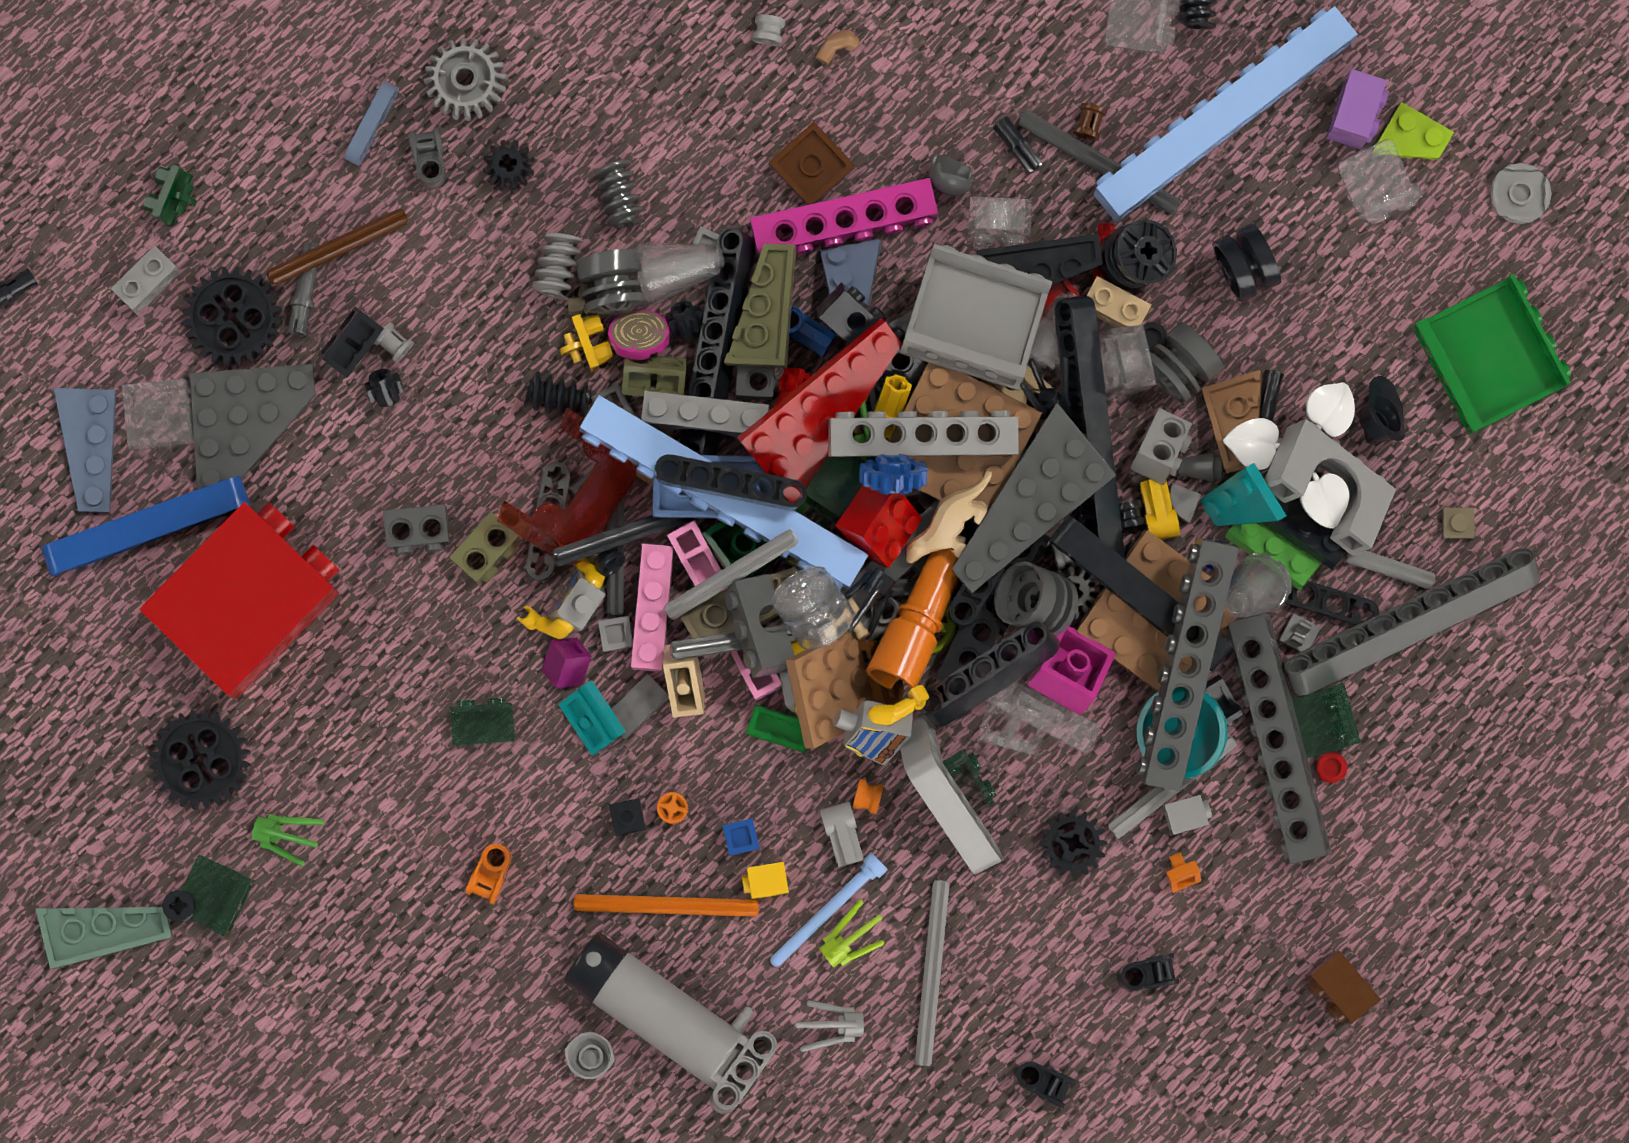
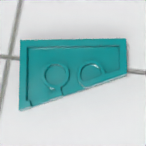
[1200,463,1286,526]

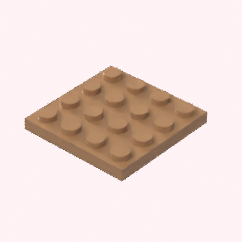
[888,362,1042,522]
[1075,530,1244,692]

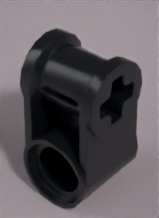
[1117,953,1180,991]
[1014,1061,1076,1109]

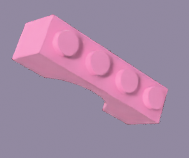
[631,544,674,672]

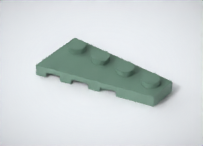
[35,907,173,969]

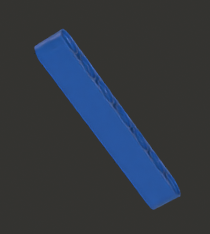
[40,476,251,577]

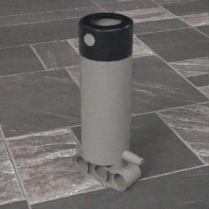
[563,932,777,1114]

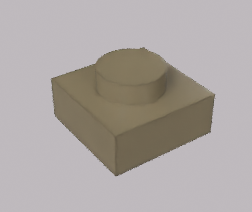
[1442,508,1475,539]

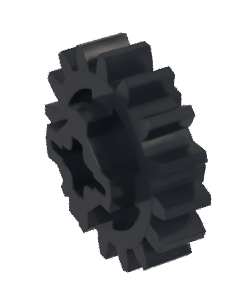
[1039,810,1107,878]

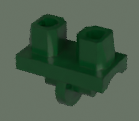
[143,164,197,226]

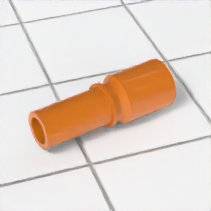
[866,549,960,690]

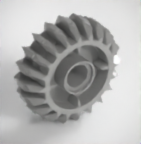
[424,38,507,121]

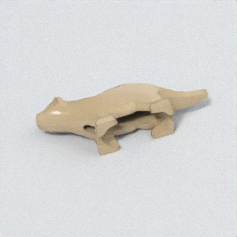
[906,471,992,563]

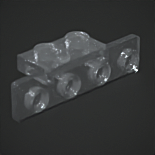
[985,671,1100,753]

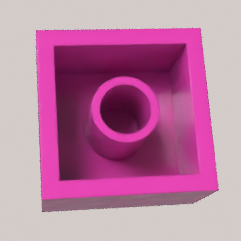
[1027,626,1116,716]

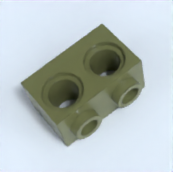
[621,355,686,396]
[449,512,520,585]

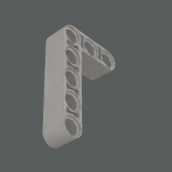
[900,715,1003,875]

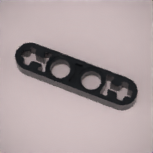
[1261,572,1379,626]

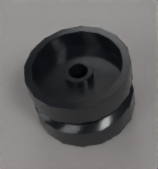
[1212,223,1282,303]

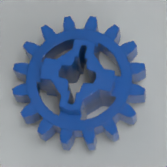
[859,454,928,495]

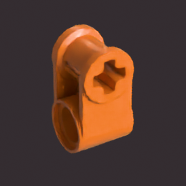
[465,844,512,905]

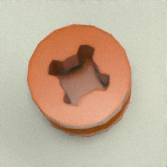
[852,779,884,815]
[657,792,688,824]

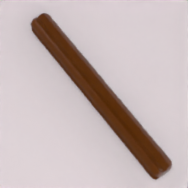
[267,208,408,286]

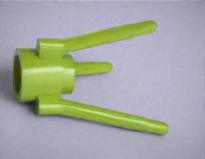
[819,900,884,968]

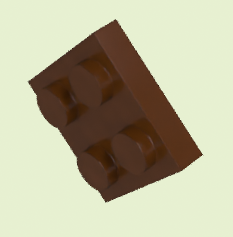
[769,121,855,205]

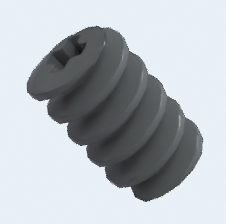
[595,160,645,228]

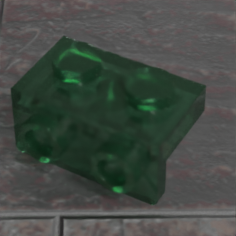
[449,698,515,746]

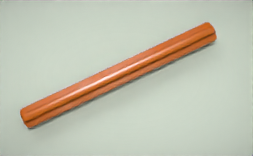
[574,894,759,917]

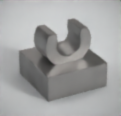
[1279,613,1321,652]

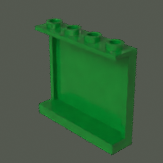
[1412,274,1571,435]

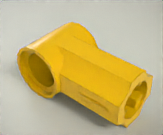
[874,374,912,439]
[1140,479,1180,540]

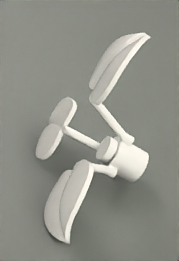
[1222,382,1355,528]

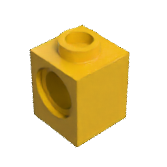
[742,862,789,899]

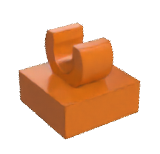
[1166,852,1201,893]

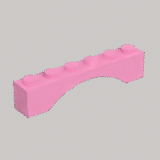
[667,521,782,701]

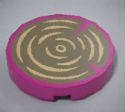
[608,309,670,360]

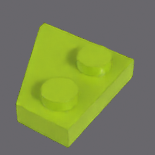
[1371,102,1454,160]

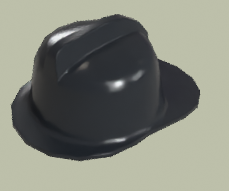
[1359,376,1405,444]

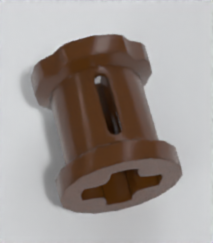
[1073,103,1107,141]

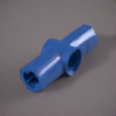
[789,306,837,358]

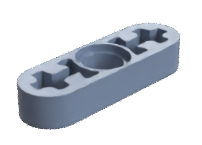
[344,81,399,166]

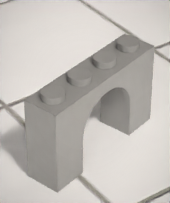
[641,391,769,443]
[1265,419,1396,555]

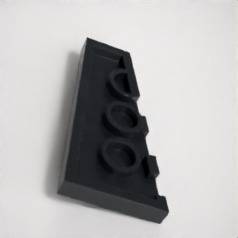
[976,234,1103,286]

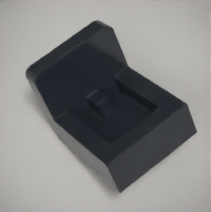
[1205,674,1244,727]

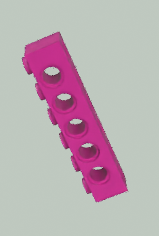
[750,178,938,258]

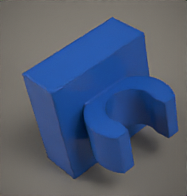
[722,818,760,856]

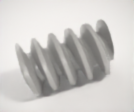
[532,233,583,301]

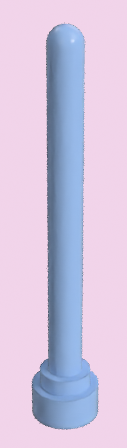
[770,852,888,967]

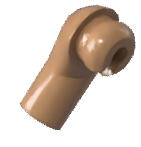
[815,30,859,65]

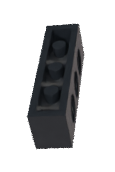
[816,282,928,397]

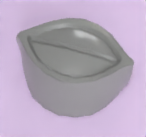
[564,1032,616,1079]

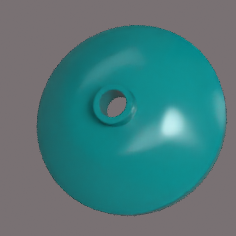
[1137,686,1227,779]

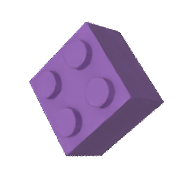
[1326,69,1389,150]

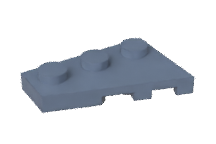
[820,239,881,323]

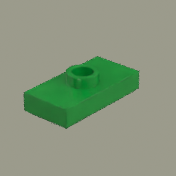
[746,704,806,754]

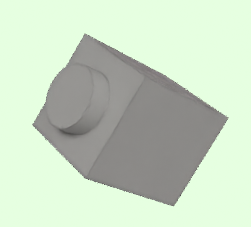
[1162,795,1212,836]

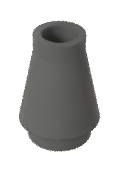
[1178,451,1223,482]

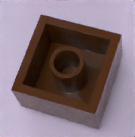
[1304,951,1381,1024]

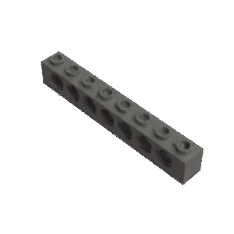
[1136,537,1239,792]
[1226,613,1332,864]

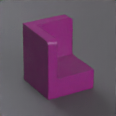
[542,637,592,689]

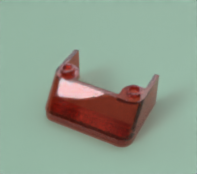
[497,408,636,565]

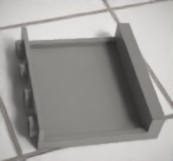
[900,244,1053,391]

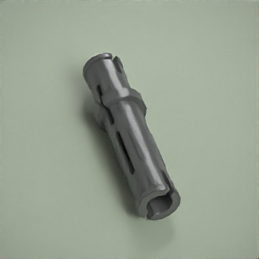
[287,242,320,336]

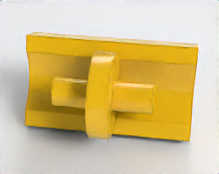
[560,314,614,372]

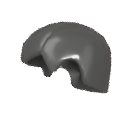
[928,154,975,196]

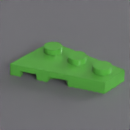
[1225,522,1322,591]

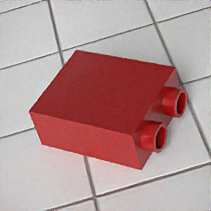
[139,502,340,700]

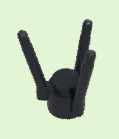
[1020,357,1071,420]
[834,568,896,640]

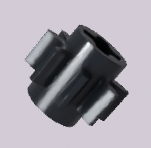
[665,301,703,339]
[364,369,404,407]

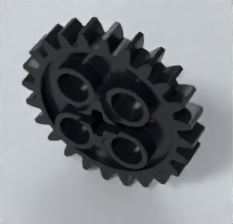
[182,266,283,367]
[149,709,252,810]

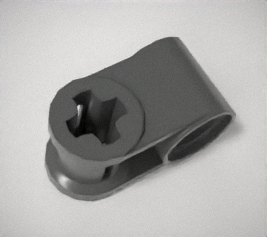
[408,127,446,189]

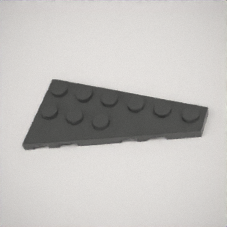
[951,403,1116,594]

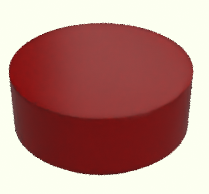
[1315,752,1347,783]

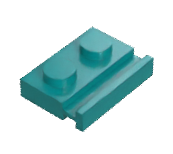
[558,680,626,756]

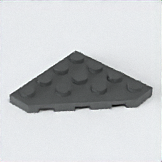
[190,364,316,490]

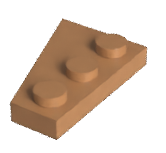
[1201,370,1262,473]

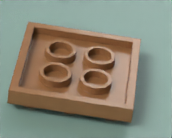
[786,628,873,749]

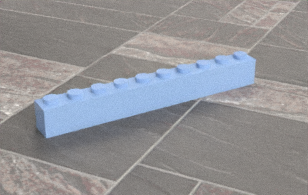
[1094,6,1358,223]
[579,395,868,591]

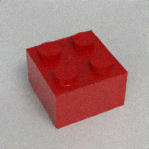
[835,485,923,568]

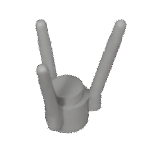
[794,1001,864,1052]

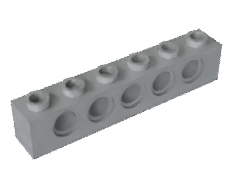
[828,411,1019,457]

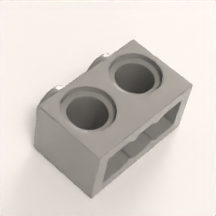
[111,245,181,316]
[1130,408,1193,485]

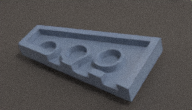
[54,388,116,513]

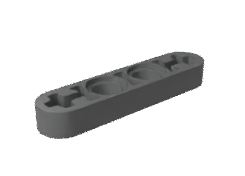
[526,462,571,581]

